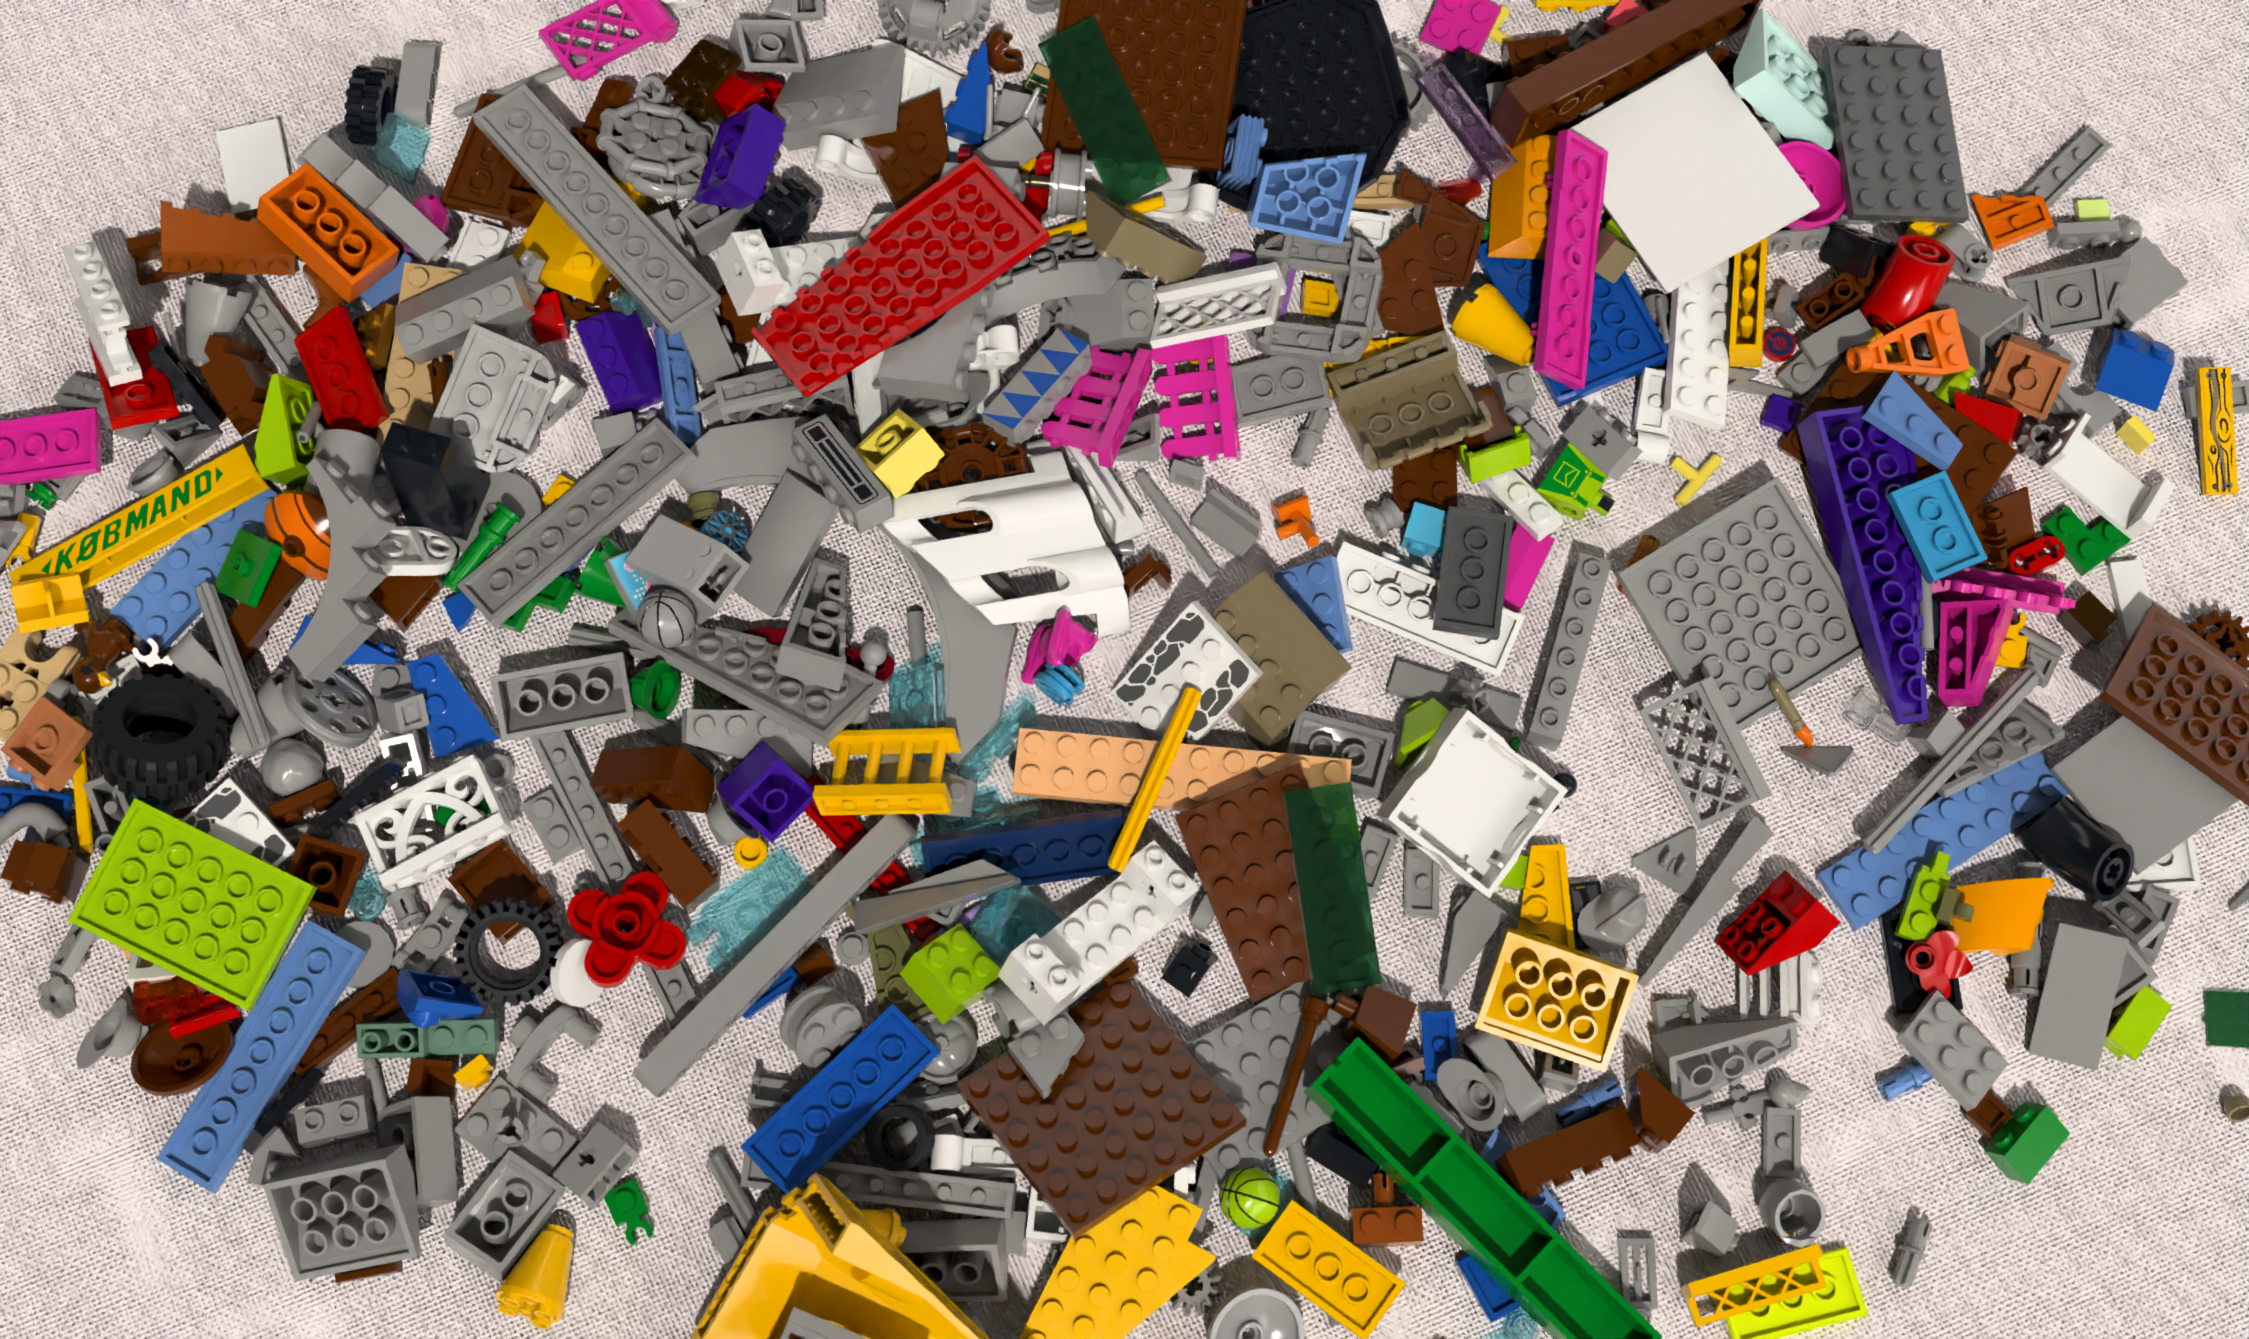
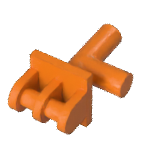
[1271,493,1319,547]

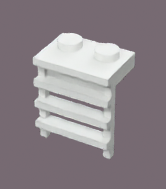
[1728,951,1824,1027]

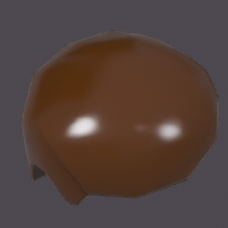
[984,27,1024,74]

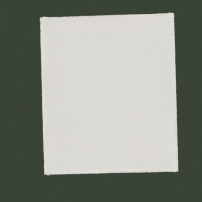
[1569,52,1820,294]

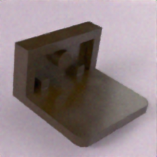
[663,39,742,126]

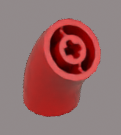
[1859,234,1956,345]

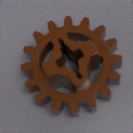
[2187,610,2249,669]

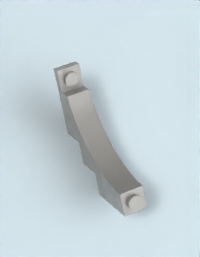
[294,133,449,263]

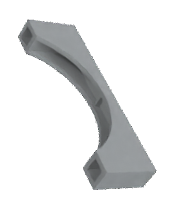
[877,162,1026,402]

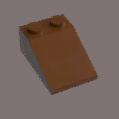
[1501,35,1578,135]

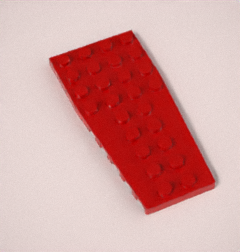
[751,155,1051,398]

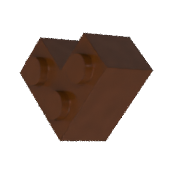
[0,840,89,905]

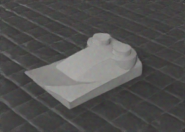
[1272,711,1395,800]

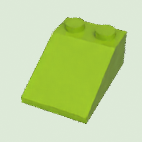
[254,373,317,488]

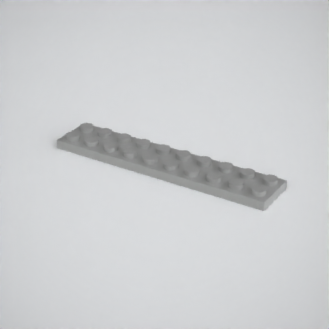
[473,84,721,337]

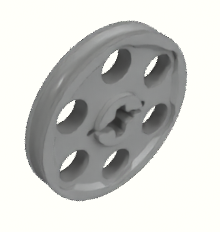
[281,667,378,748]

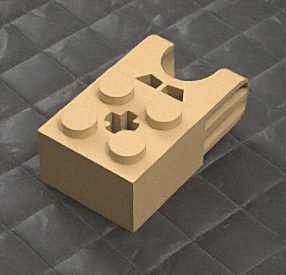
[0,625,84,743]

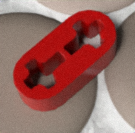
[2004,536,2065,577]

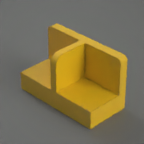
[10,572,89,634]

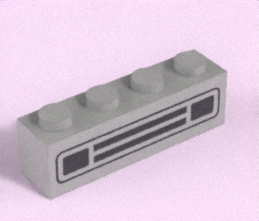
[791,414,894,534]

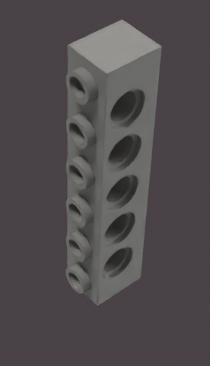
[1524,552,1612,752]

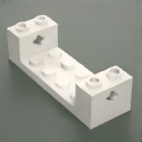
[715,212,894,316]
[998,840,1200,1025]

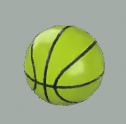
[1219,1167,1280,1229]

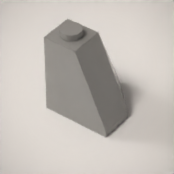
[1929,282,2028,380]

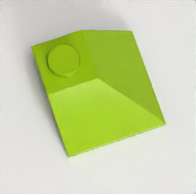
[1393,698,1450,773]

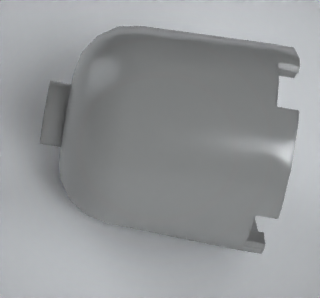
[983,981,1068,1044]

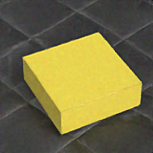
[2116,415,2157,456]

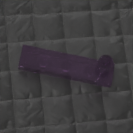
[1416,62,1518,185]

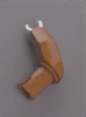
[295,256,346,330]

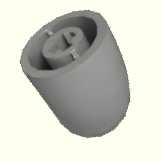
[303,429,380,498]

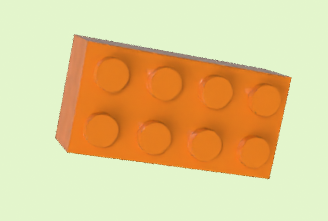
[257,163,399,304]

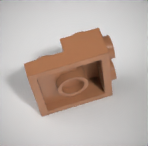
[1983,334,2072,421]
[0,696,93,792]

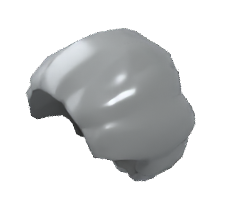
[260,738,324,798]

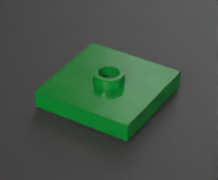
[214,529,283,608]

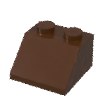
[287,834,367,918]
[1625,1067,1695,1154]

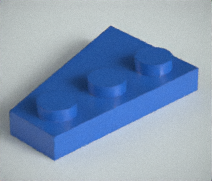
[406,653,501,758]

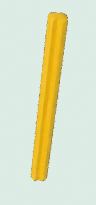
[1108,687,1201,872]

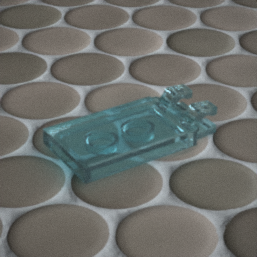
[685,848,814,973]

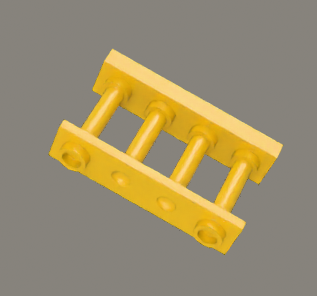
[812,727,961,816]

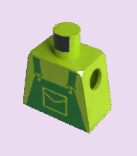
[1537,443,1616,521]

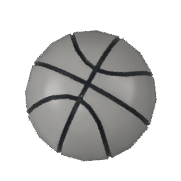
[636,589,695,648]

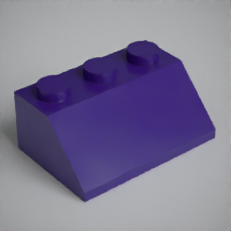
[694,103,786,210]
[575,312,663,416]

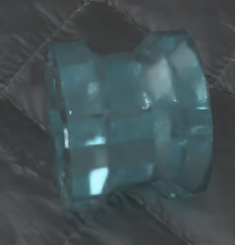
[347,879,386,921]

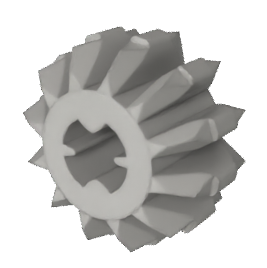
[1171,1264,1222,1317]

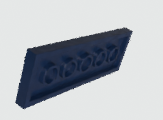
[920,809,1124,889]

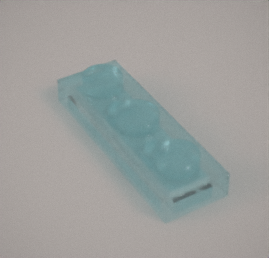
[959,700,1036,784]

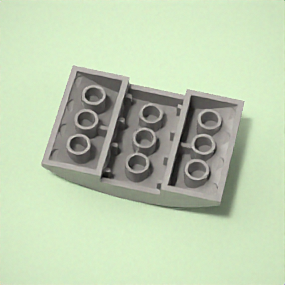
[2050,716,2239,875]

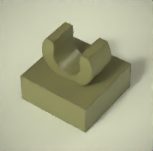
[1936,887,1974,928]

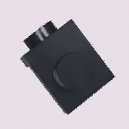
[1162,939,1218,998]

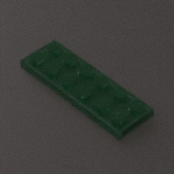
[1038,16,1172,206]
[1283,781,1382,994]

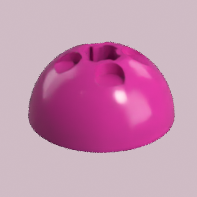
[1778,141,1846,231]

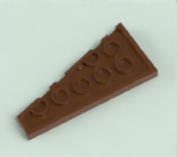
[859,90,949,210]

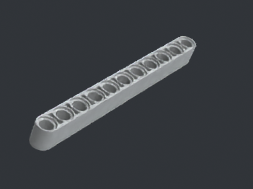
[632,814,918,1098]

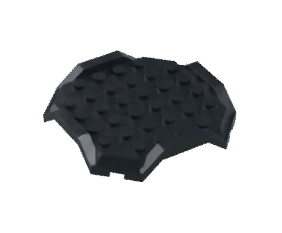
[1198,0,1411,214]

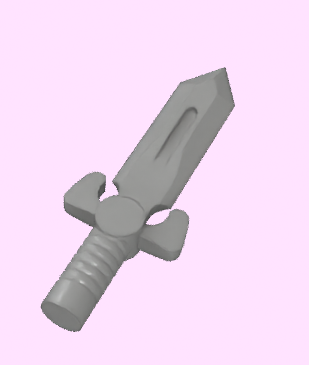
[633,707,720,774]
[1702,1083,1811,1130]

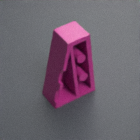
[1938,599,2015,707]

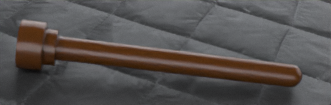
[1263,997,1330,1157]

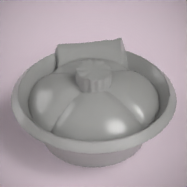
[911,1012,977,1082]

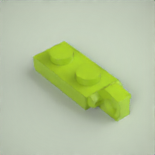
[1895,851,1951,942]

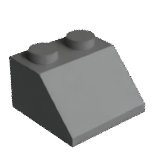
[728,19,806,72]

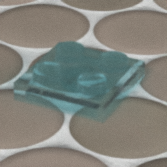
[888,661,946,729]

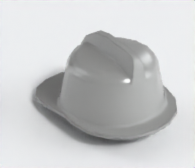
[931,372,990,431]
[706,770,759,847]
[1577,886,1647,952]
[76,999,148,1070]
[1436,1058,1506,1132]

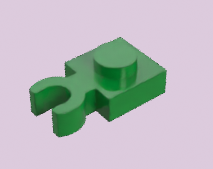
[604,1179,654,1246]

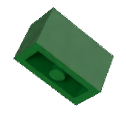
[1984,1101,2071,1184]

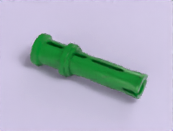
[441,501,522,594]

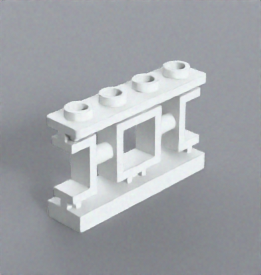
[63,242,143,387]

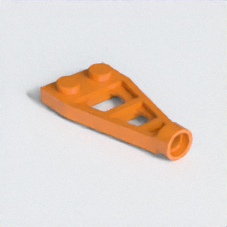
[1846,308,1971,377]

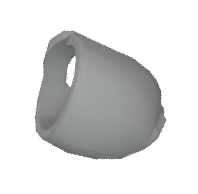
[1759,1178,1826,1248]

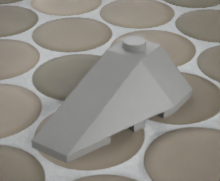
[1652,1018,1798,1108]

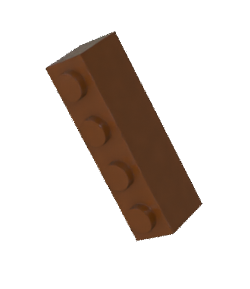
[1494,1105,1641,1200]

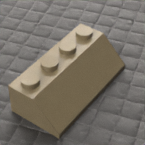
[1086,190,1207,285]

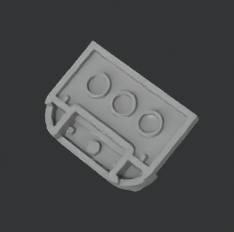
[427,323,556,473]

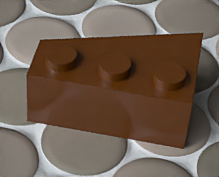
[616,799,720,914]

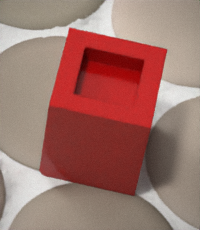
[531,291,570,344]

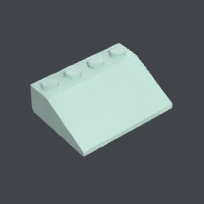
[1732,8,1836,150]

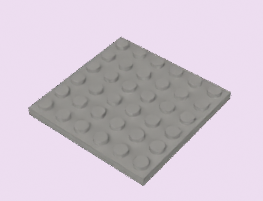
[1615,476,1865,743]

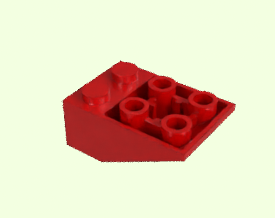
[1714,870,1840,976]

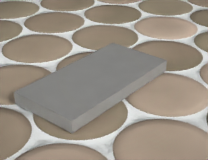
[2028,921,2129,1070]

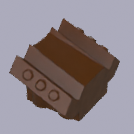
[199,335,277,437]

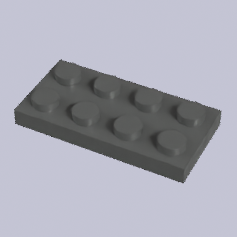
[1432,506,1514,640]

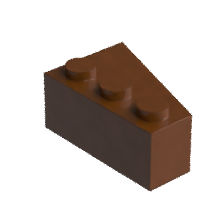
[589,745,715,814]

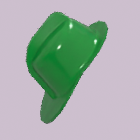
[629,660,680,719]

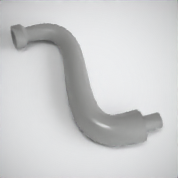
[0,802,73,850]

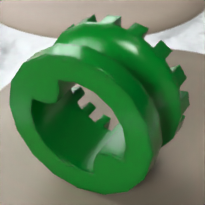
[25,481,59,511]

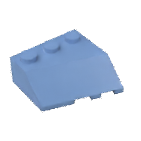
[1246,152,1367,245]

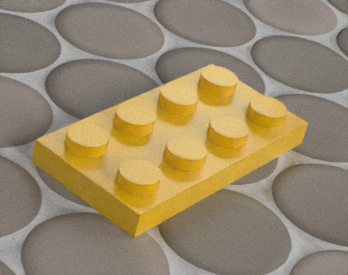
[1251,1200,1406,1339]

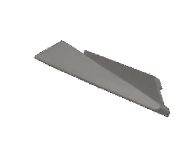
[854,859,1022,935]

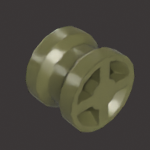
[687,492,720,528]

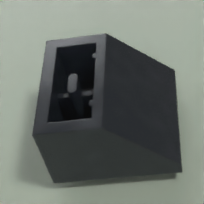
[1436,50,1506,128]

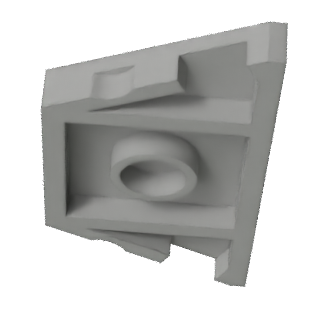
[2007,255,2133,336]

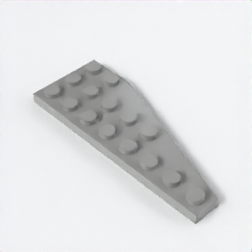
[608,607,883,747]

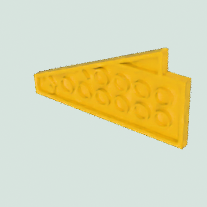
[1018,1185,1217,1339]

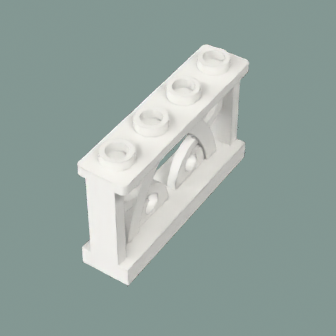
[353,755,515,893]

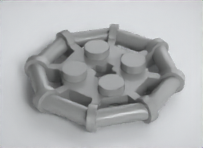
[596,98,712,181]

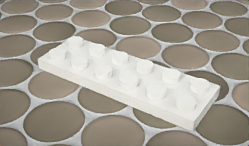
[1663,258,1734,431]

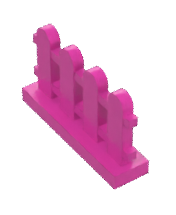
[1151,334,1241,461]
[1041,346,1153,468]
[1931,567,2076,615]

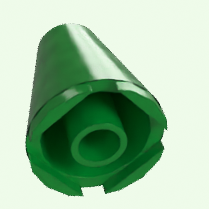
[573,536,626,608]

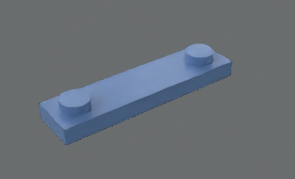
[653,326,702,449]

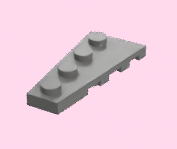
[681,709,812,777]

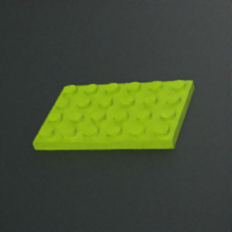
[68,798,317,1011]

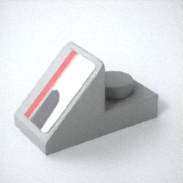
[247,1114,306,1188]

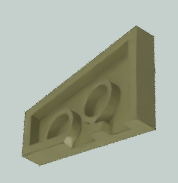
[867,924,932,1022]

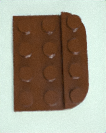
[440,93,550,228]

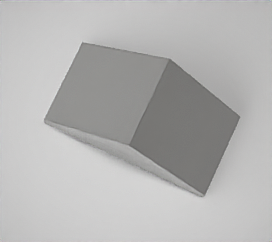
[1115,413,1160,461]
[151,414,221,468]
[1536,1052,1579,1094]

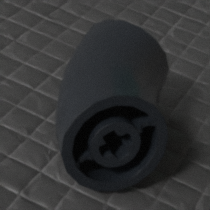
[2014,796,2135,902]

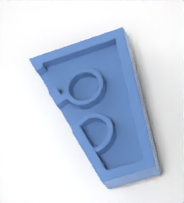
[1862,370,1963,471]

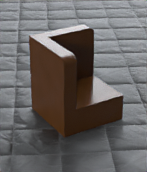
[406,1058,459,1101]

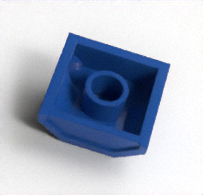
[397,968,484,1028]

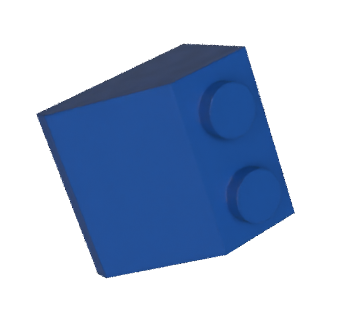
[2095,328,2175,412]

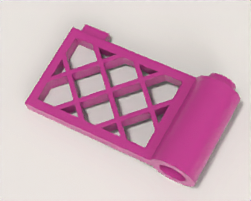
[539,0,678,82]

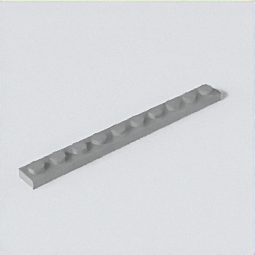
[213,273,402,517]
[530,731,699,1028]

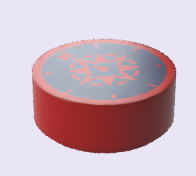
[1763,329,1796,362]

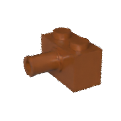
[1348,1173,1424,1248]

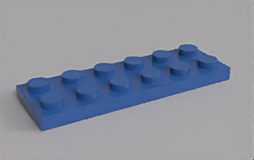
[740,1004,941,1195]

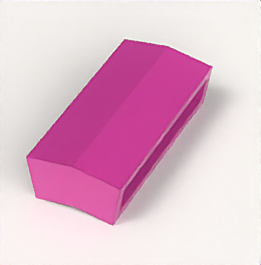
[1503,523,1555,613]

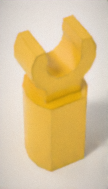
[4,513,41,569]

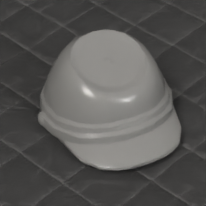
[127,450,179,498]

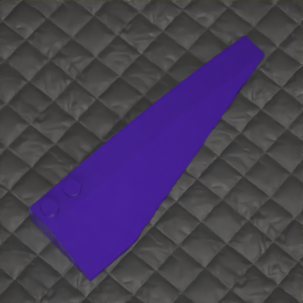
[1797,405,1928,726]

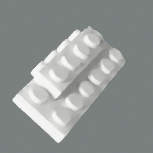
[1337,541,1525,677]

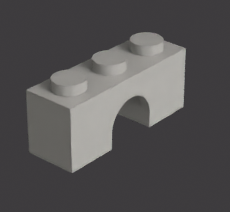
[2045,341,2122,439]

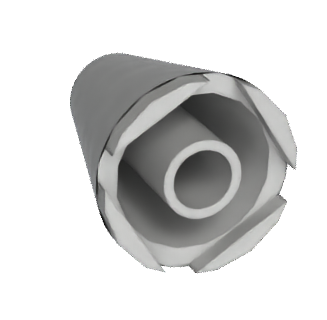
[185,277,252,367]
[227,668,312,757]

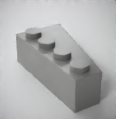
[775,558,846,692]

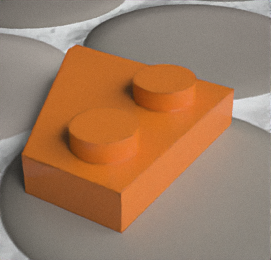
[1971,194,2054,251]

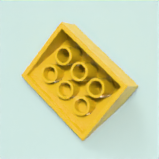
[513,174,647,304]
[1475,926,1639,1073]

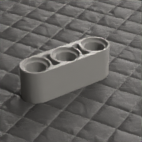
[395,42,440,128]
[168,629,257,721]
[1461,1030,1548,1124]

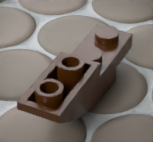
[570,79,635,165]
[1795,241,1895,333]

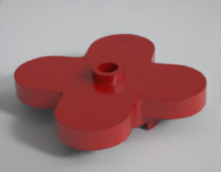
[567,872,686,988]

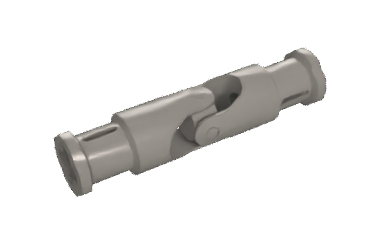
[2010,862,2046,999]

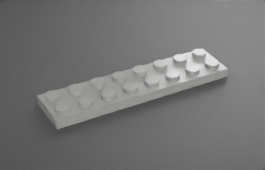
[457,417,697,629]

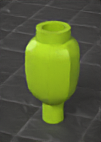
[1932,366,1976,410]

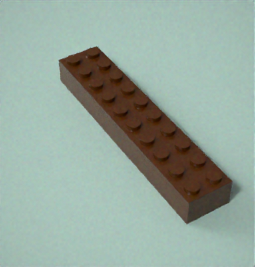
[1490,0,1763,149]

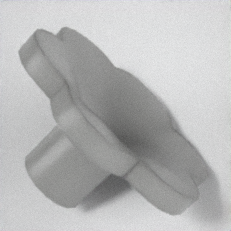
[38,976,76,1019]

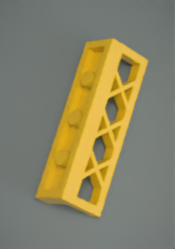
[1681,1243,1827,1328]

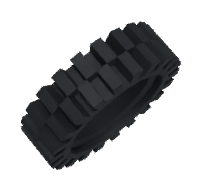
[453,896,564,1006]

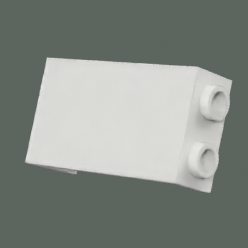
[2043,413,2176,540]

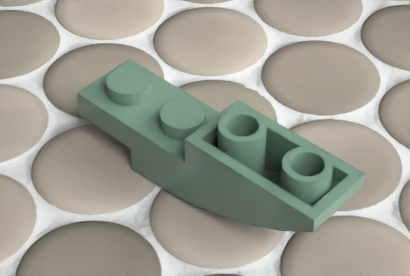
[356,1017,500,1059]

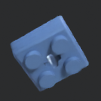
[1216,113,1268,191]

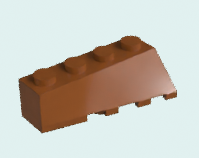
[160,200,295,276]

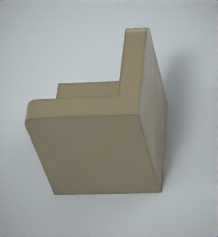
[1595,228,1637,284]

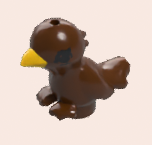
[72,618,134,694]

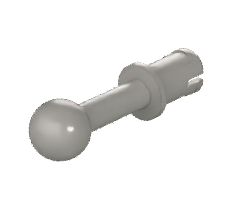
[846,641,886,730]

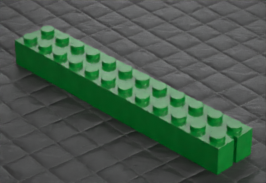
[1304,1037,1663,1339]

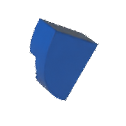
[442,592,475,632]

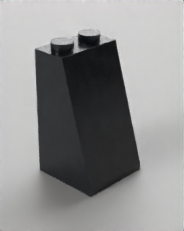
[380,422,491,541]

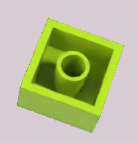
[900,923,1001,1025]

